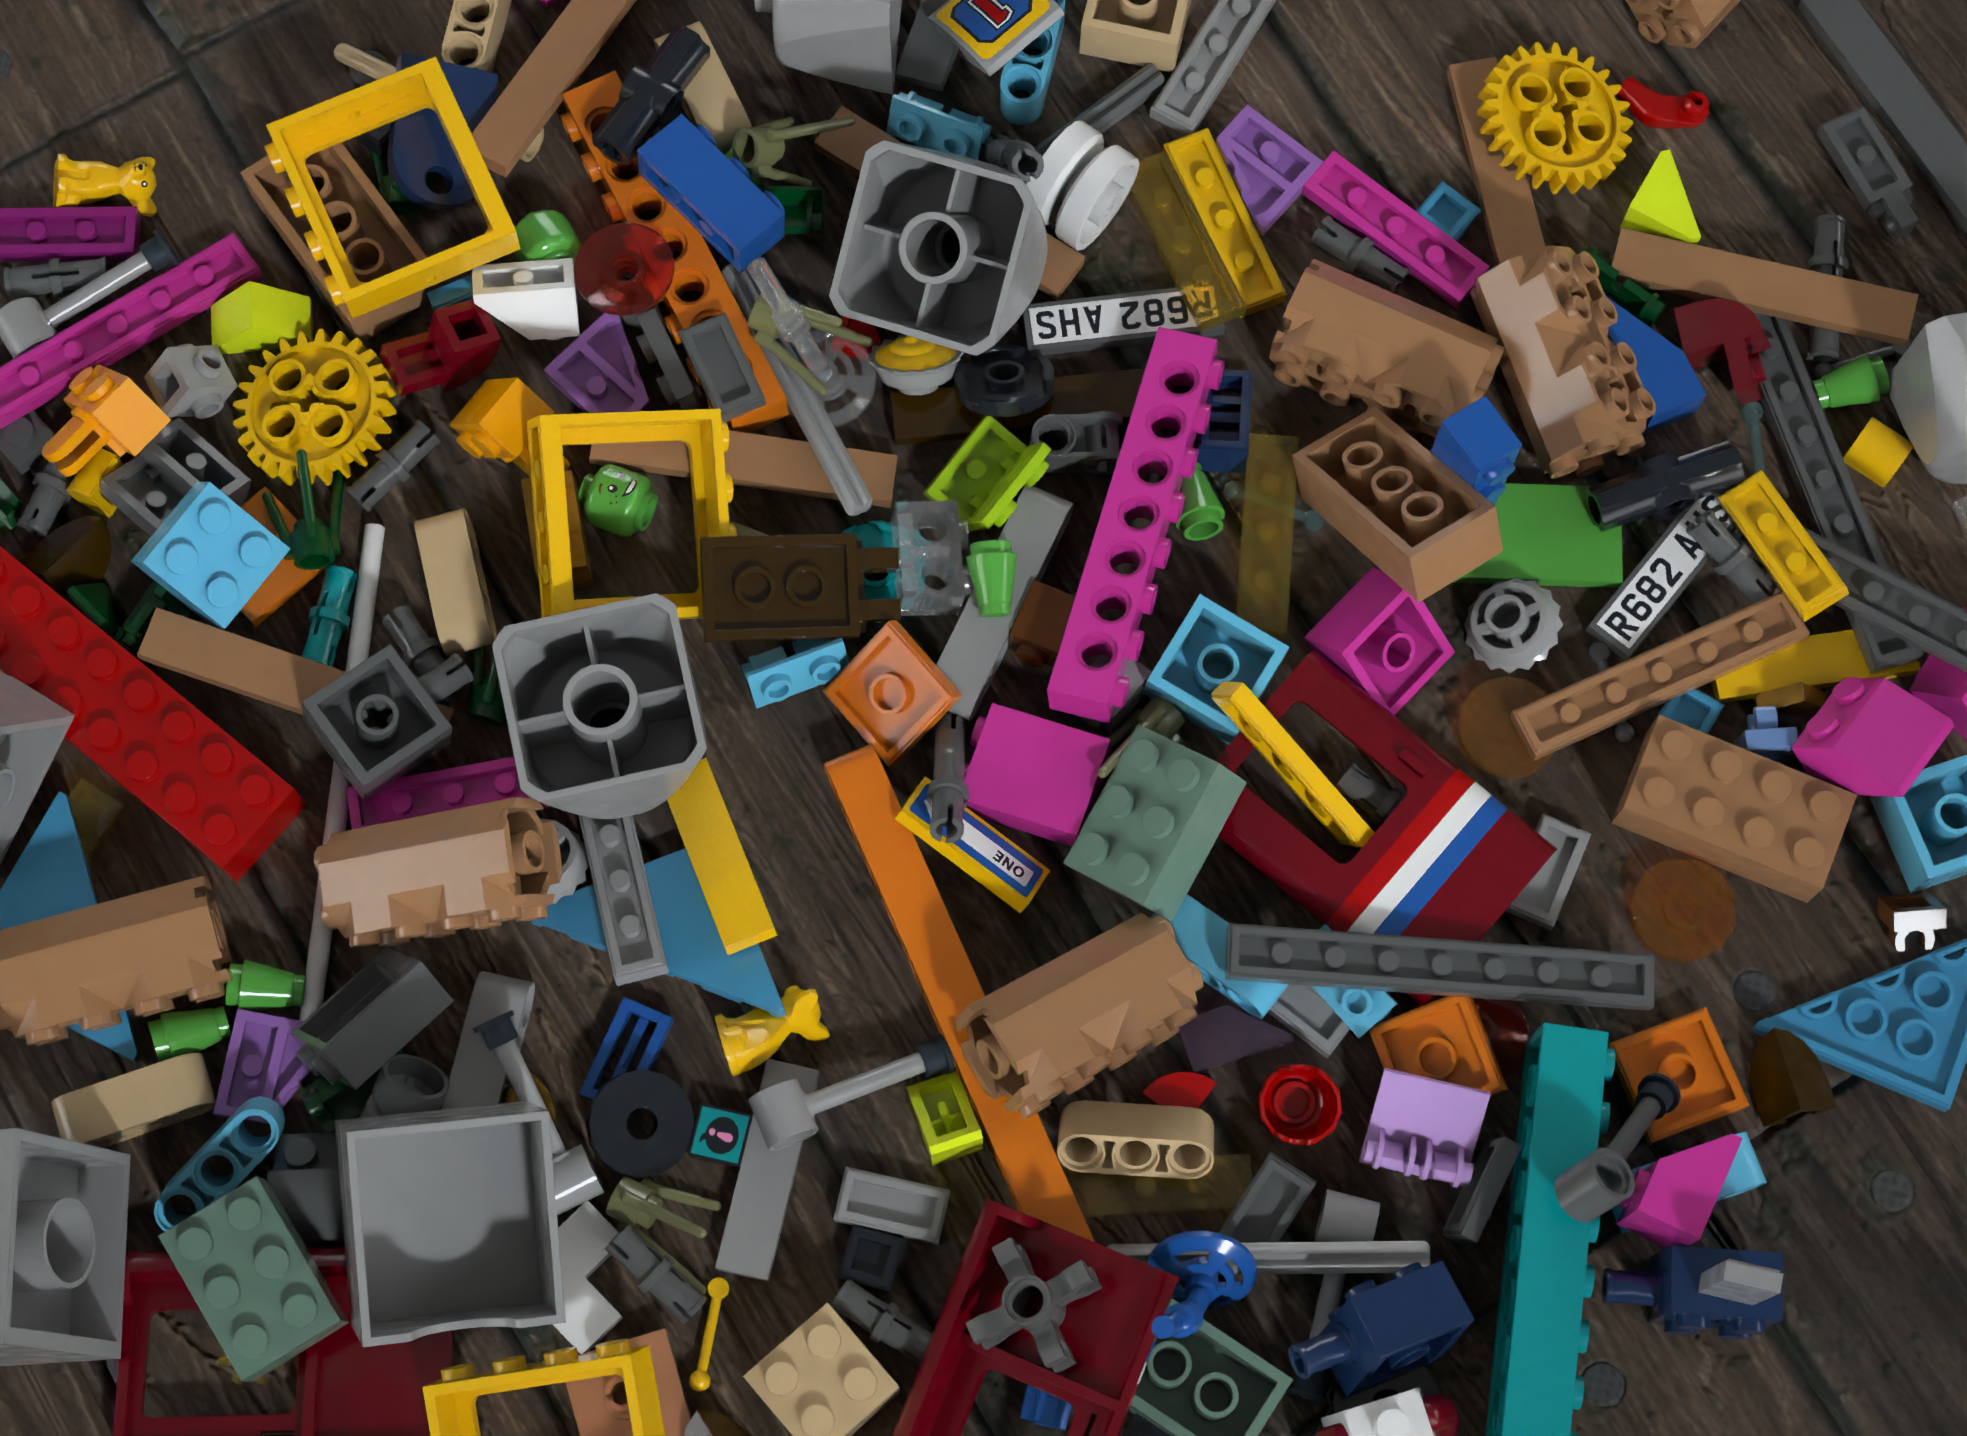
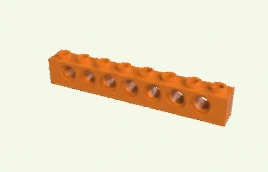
[560,70,789,433]

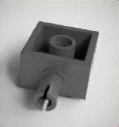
[302,644,474,802]

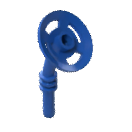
[1148,1231,1257,1339]

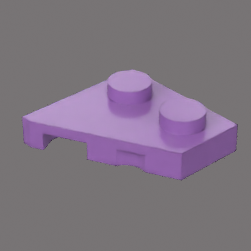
[1216,104,1323,236]
[543,306,651,413]
[213,1009,311,1126]

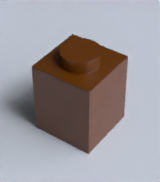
[1009,580,1076,668]

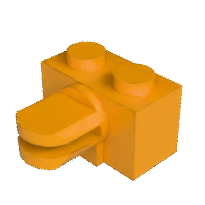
[41,364,171,477]
[449,377,570,477]

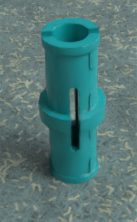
[301,565,358,667]

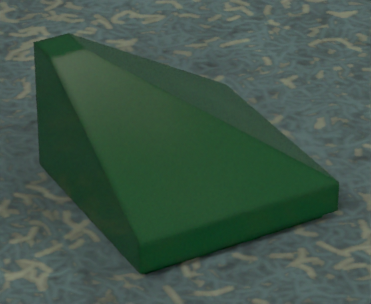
[67,582,118,639]

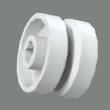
[1026,120,1140,251]

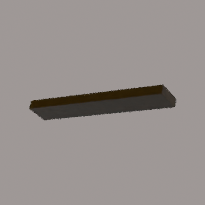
[890,368,1191,446]

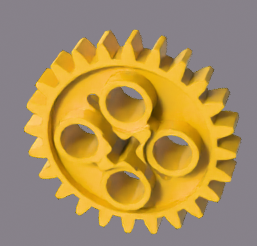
[1476,42,1633,194]
[233,329,397,486]

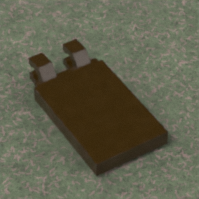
[700,533,901,643]

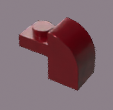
[1674,298,1771,405]
[380,299,501,396]

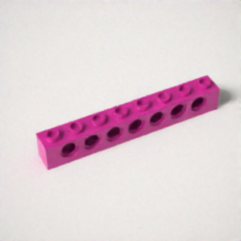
[1047,327,1225,724]

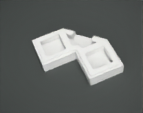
[553,1201,623,1355]

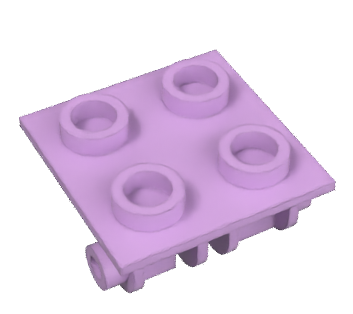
[1359,1068,1491,1188]

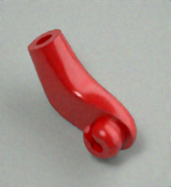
[1615,76,1709,129]

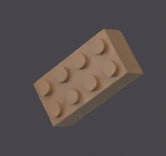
[240,142,442,343]
[1292,406,1503,603]
[1611,715,1857,903]

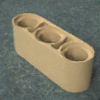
[441,0,512,73]
[654,21,752,155]
[415,508,497,656]
[51,1053,216,1148]
[1057,1100,1214,1179]

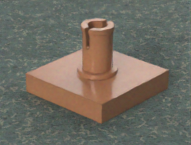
[565,1328,692,1436]

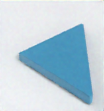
[0,791,141,1063]
[531,848,786,1018]
[1752,938,1967,1112]

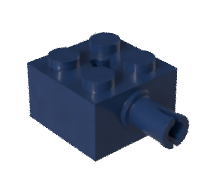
[1601,1245,1783,1340]
[1288,1260,1475,1397]

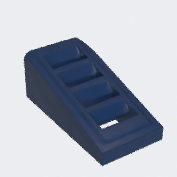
[1197,369,1253,474]

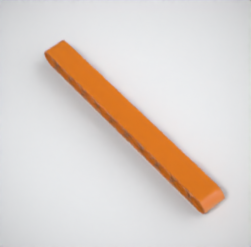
[823,744,1095,1242]

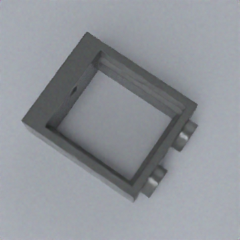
[290,947,454,1090]

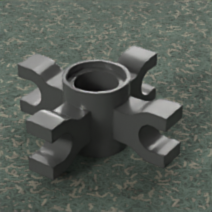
[966,1237,1103,1374]

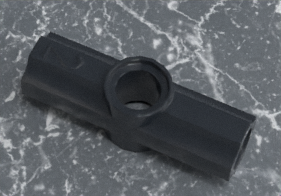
[592,26,710,165]
[1584,441,1745,532]

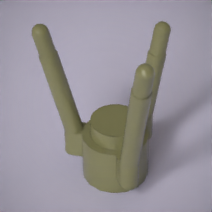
[732,116,855,187]
[747,290,873,395]
[1097,696,1185,778]
[606,1176,722,1295]

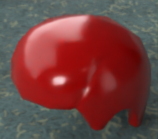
[1258,1063,1342,1146]

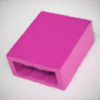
[964,703,1112,846]

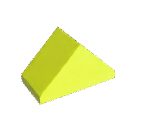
[1620,149,1701,245]
[211,281,313,354]
[906,1070,983,1166]

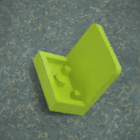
[923,415,1051,532]

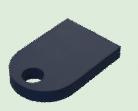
[387,52,498,210]

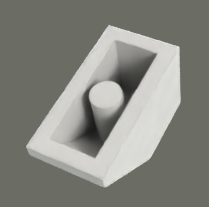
[472,258,580,340]

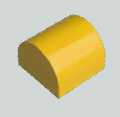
[1843,416,1913,488]
[66,448,124,518]

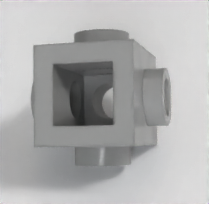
[144,344,238,419]

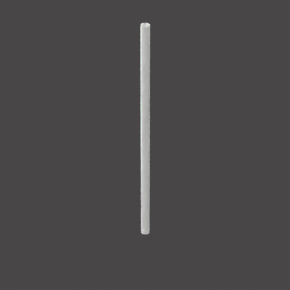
[299,523,385,1021]

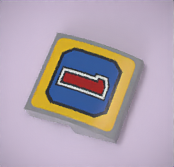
[928,0,1065,77]

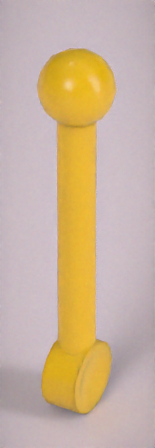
[689,1277,729,1392]

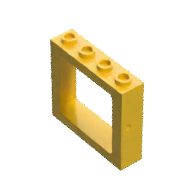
[264,56,521,319]
[527,409,737,620]
[422,1339,665,1436]

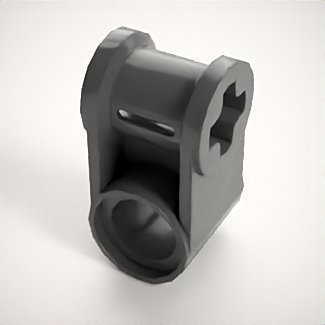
[1029,411,1124,475]

